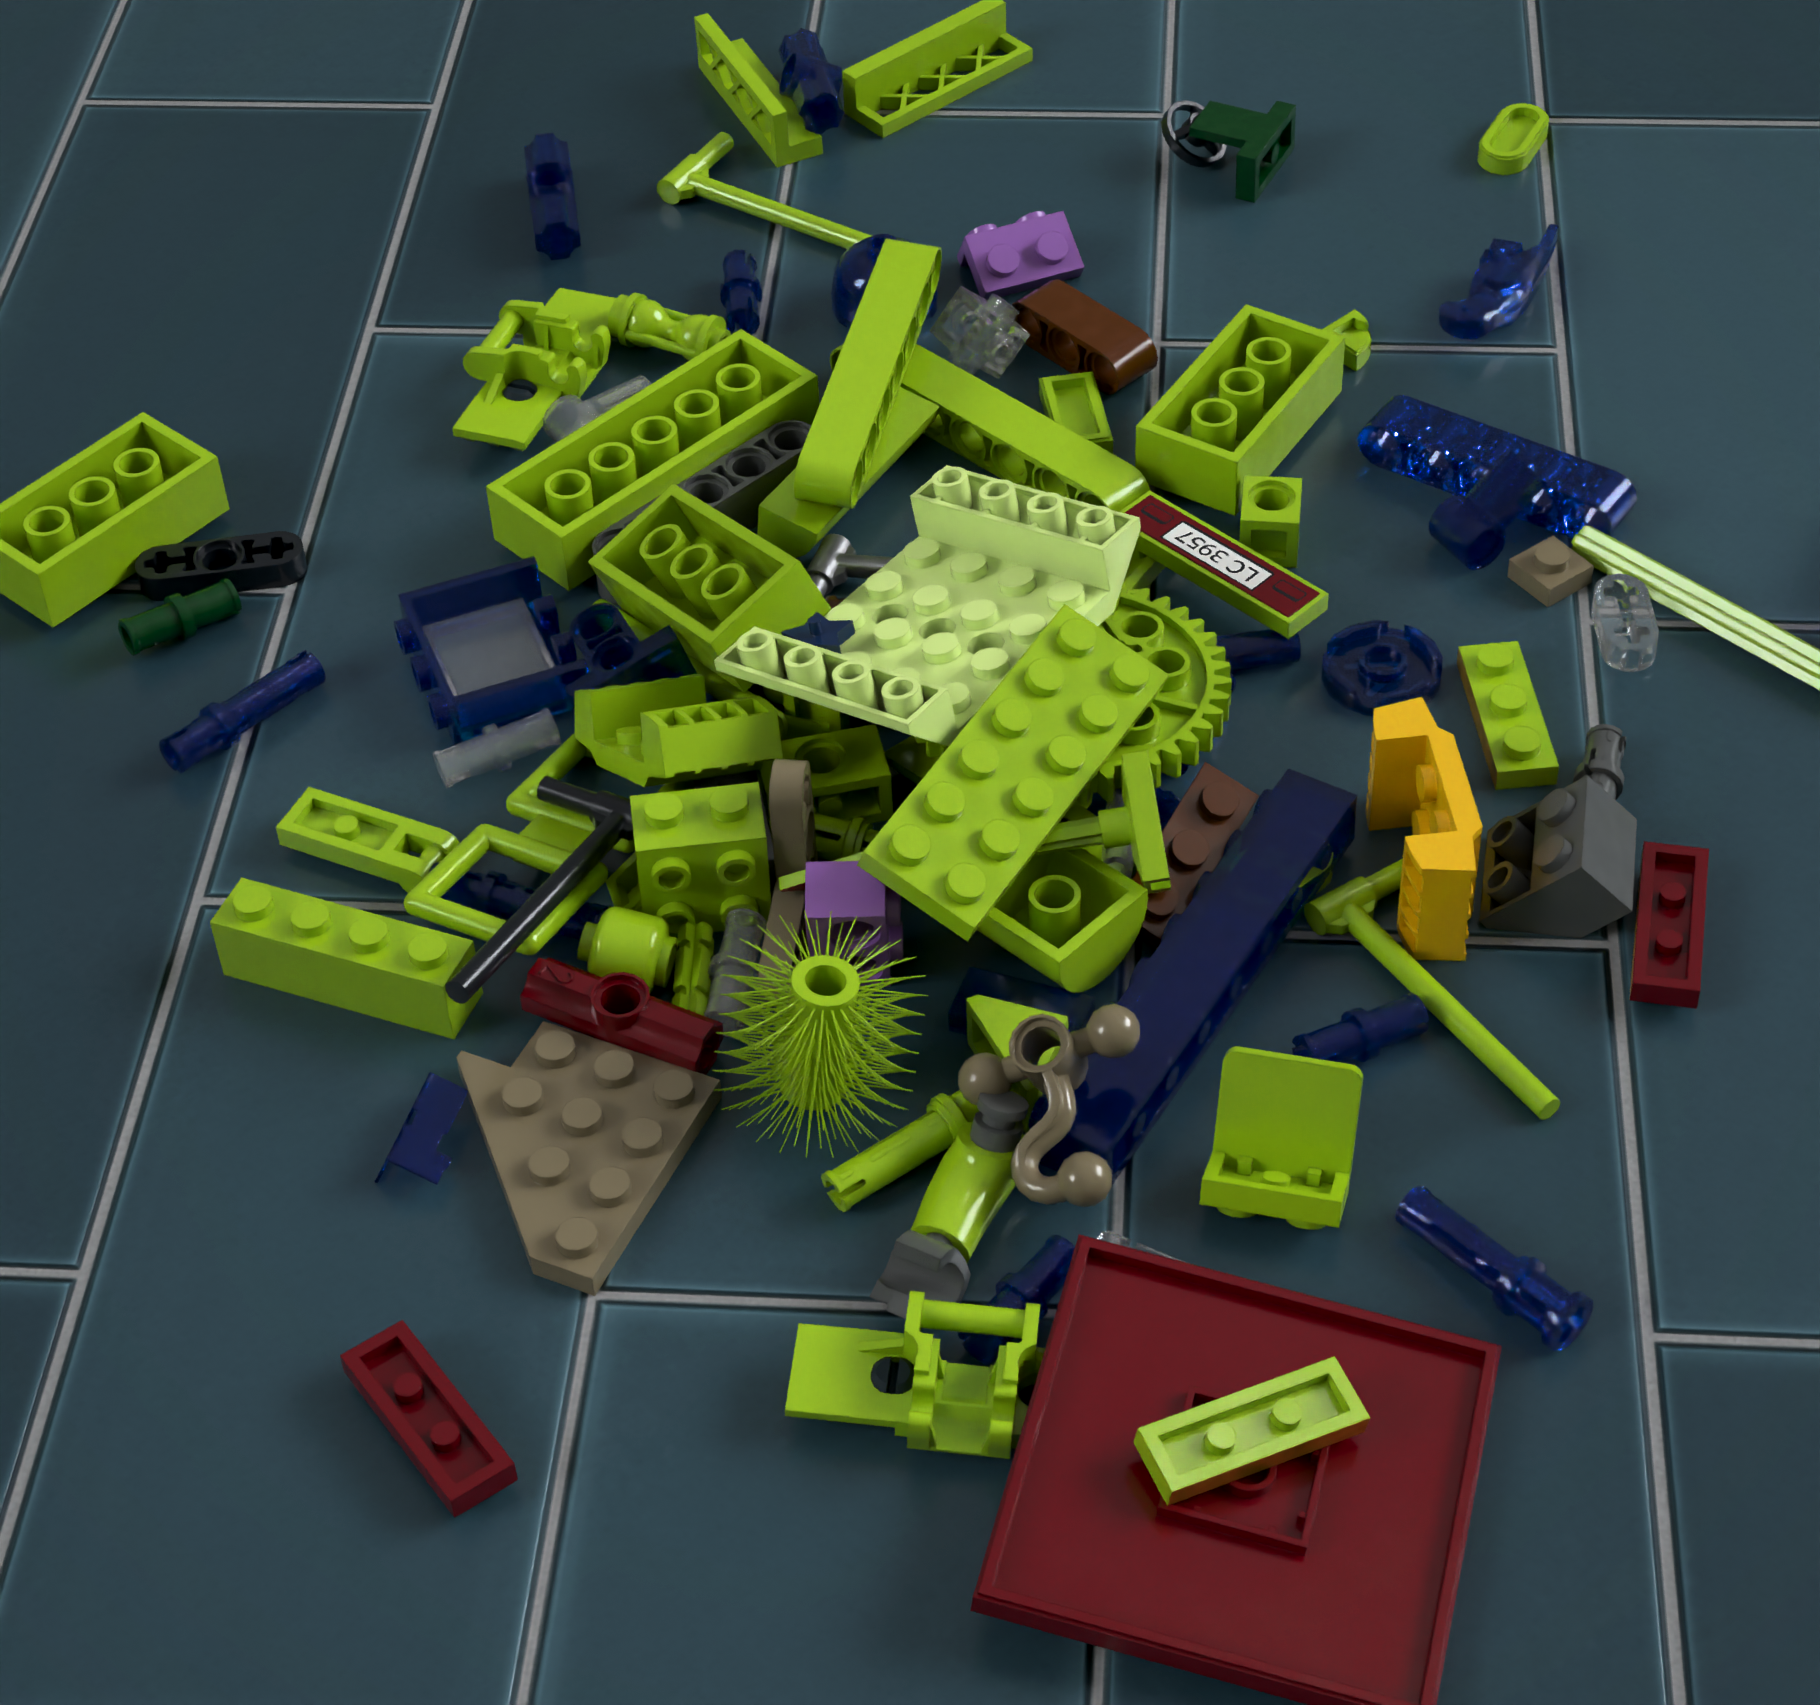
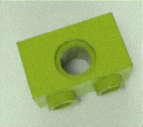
[756,724,893,838]

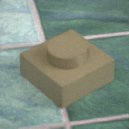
[1507,535,1594,607]

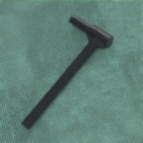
[445,776,634,1004]

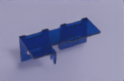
[375,1072,468,1185]

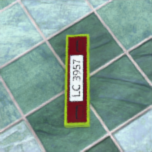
[1119,490,1329,639]

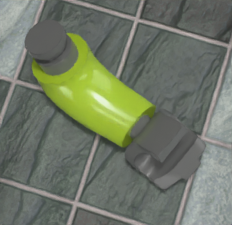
[869,1090,1029,1319]

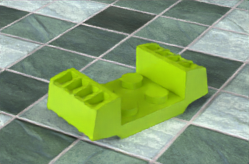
[574,674,784,787]

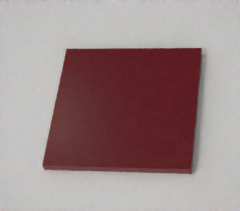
[970,1234,1502,1705]

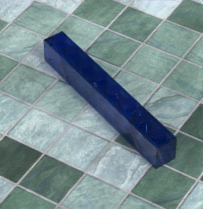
[1029,769,1357,1185]

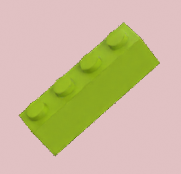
[210,877,483,1039]

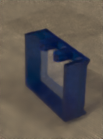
[394,556,592,750]

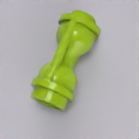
[608,292,731,361]

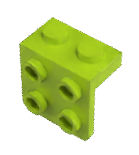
[630,782,771,937]
[1199,1046,1363,1230]

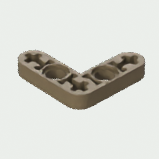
[758,759,818,1005]

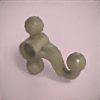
[958,1004,1140,1207]

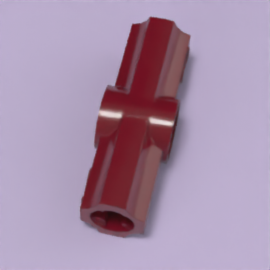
[520,957,724,1075]

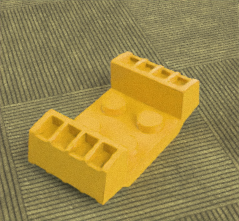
[1366,697,1483,961]

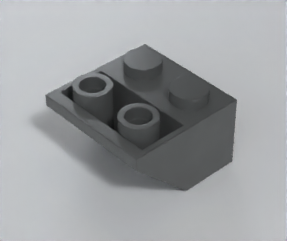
[1479,775,1637,938]

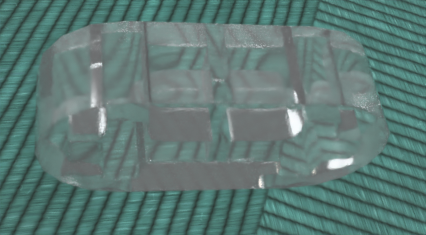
[1591,574,1659,672]

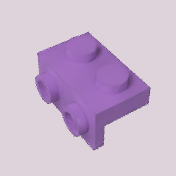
[957,211,1085,302]

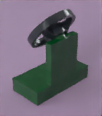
[1161,100,1296,203]

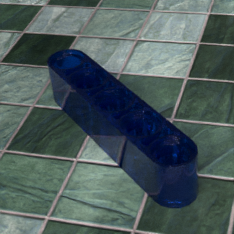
[1357,395,1637,539]

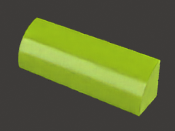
[757,387,940,558]

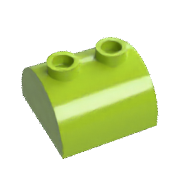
[977,848,1148,993]

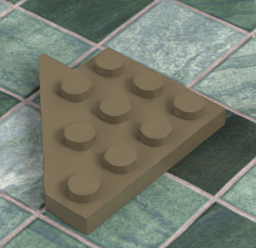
[456,1021,722,1296]

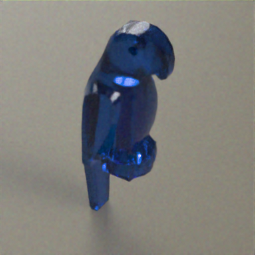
[1438,224,1559,342]

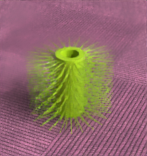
[712,910,928,1158]

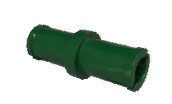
[118,578,242,656]

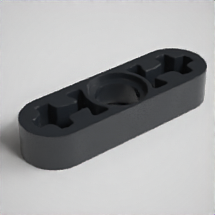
[135,531,307,601]

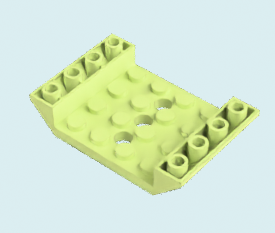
[714,465,1141,746]

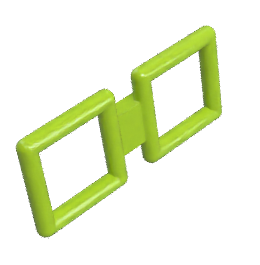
[403,732,698,955]

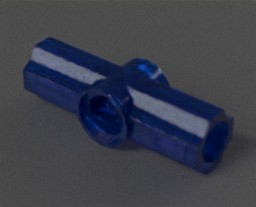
[778,28,845,135]
[524,133,581,260]

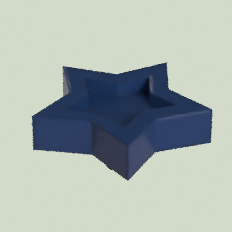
[781,612,855,654]

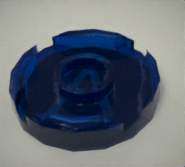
[1321,620,1443,716]

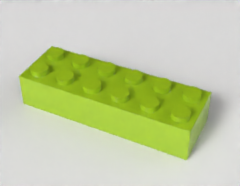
[486,329,820,591]

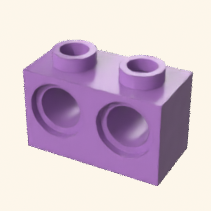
[805,861,904,987]

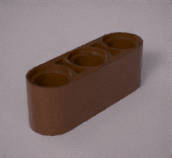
[1008,279,1158,395]

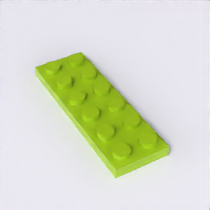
[857,604,1169,942]

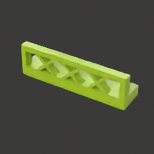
[842,0,1033,138]
[694,13,823,167]

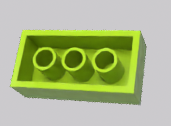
[1135,304,1345,516]
[0,412,230,628]
[588,483,831,693]

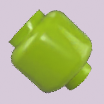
[577,906,678,995]

